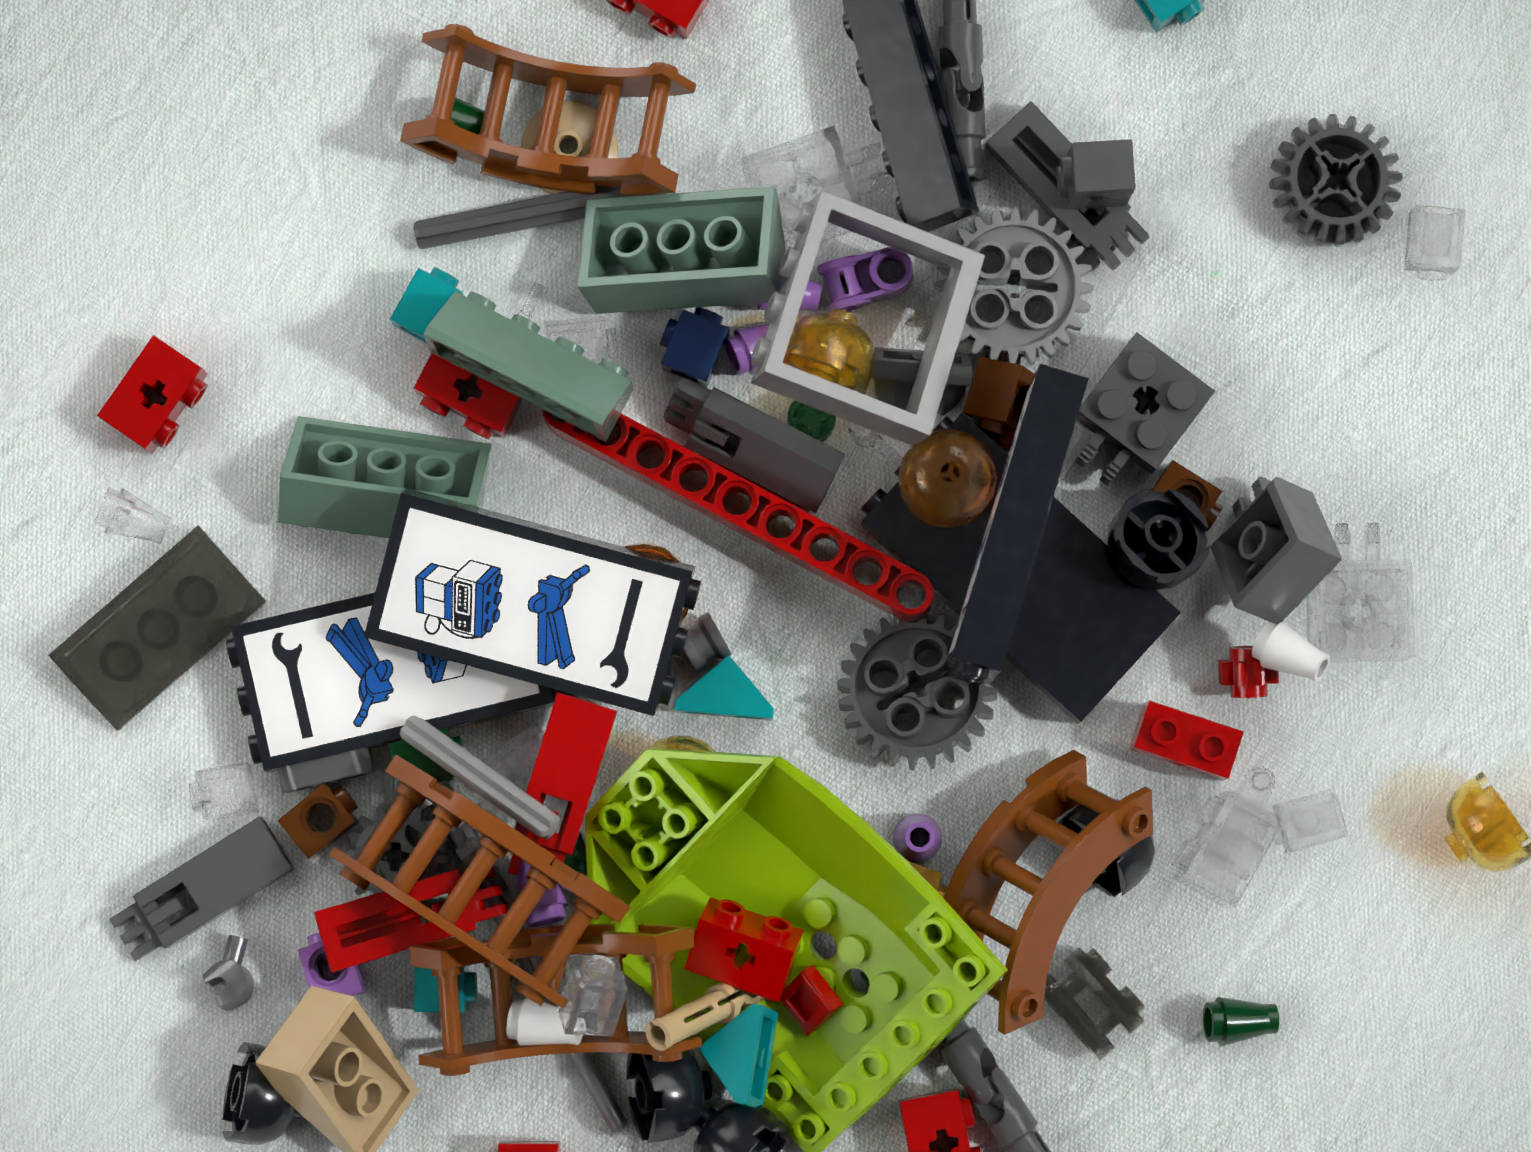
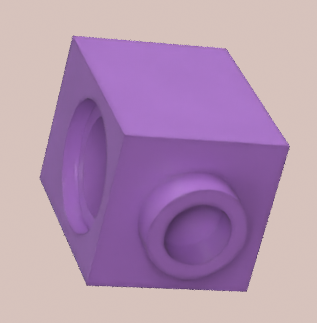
[297,933,367,996]

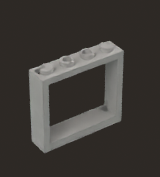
[751,190,985,447]

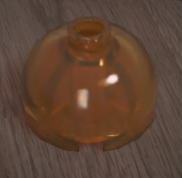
[898,428,998,528]

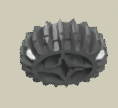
[1269,114,1403,247]

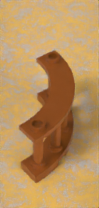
[400,24,696,196]
[944,750,1153,1035]
[329,755,630,1009]
[409,923,702,1076]

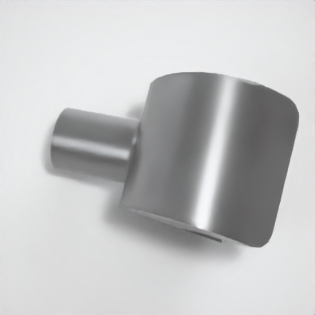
[202,935,254,1010]

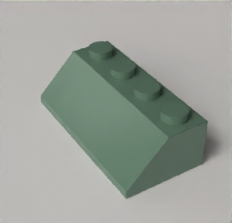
[577,186,786,314]
[423,291,633,442]
[278,416,491,538]

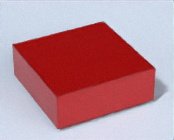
[780,965,843,1036]

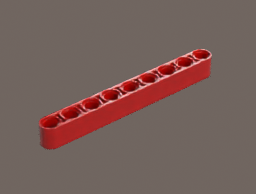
[542,410,934,622]

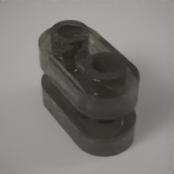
[1044,947,1145,1061]

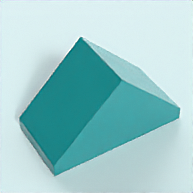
[674,655,774,721]
[698,1004,778,1108]

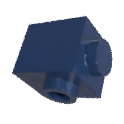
[660,307,729,388]

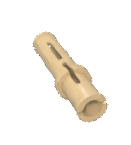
[645,982,765,1051]

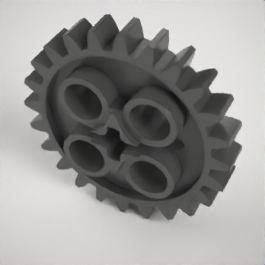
[837,614,997,770]

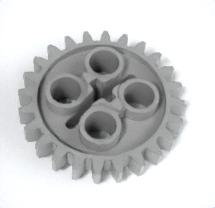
[934,207,1094,366]

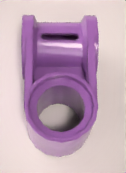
[817,247,914,315]

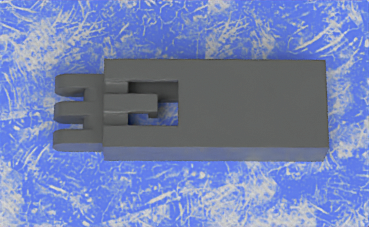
[985,101,1150,271]
[663,378,845,513]
[109,816,295,962]

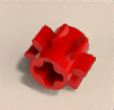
[1218,645,1279,698]

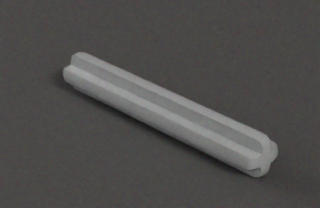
[400,716,560,839]

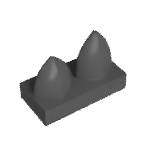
[872,347,972,416]

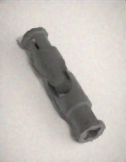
[939,0,987,182]
[938,1020,1051,1152]

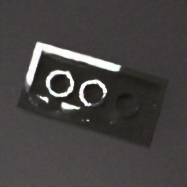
[48,525,267,731]

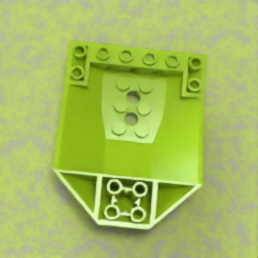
[585,748,1008,1152]

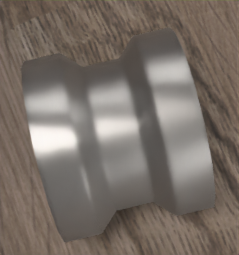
[681,612,732,674]

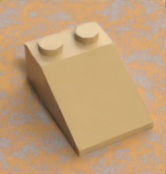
[255,985,419,1152]

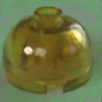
[783,308,876,395]
[1444,771,1531,872]

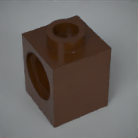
[963,357,1034,438]
[1151,460,1223,532]
[277,783,359,860]

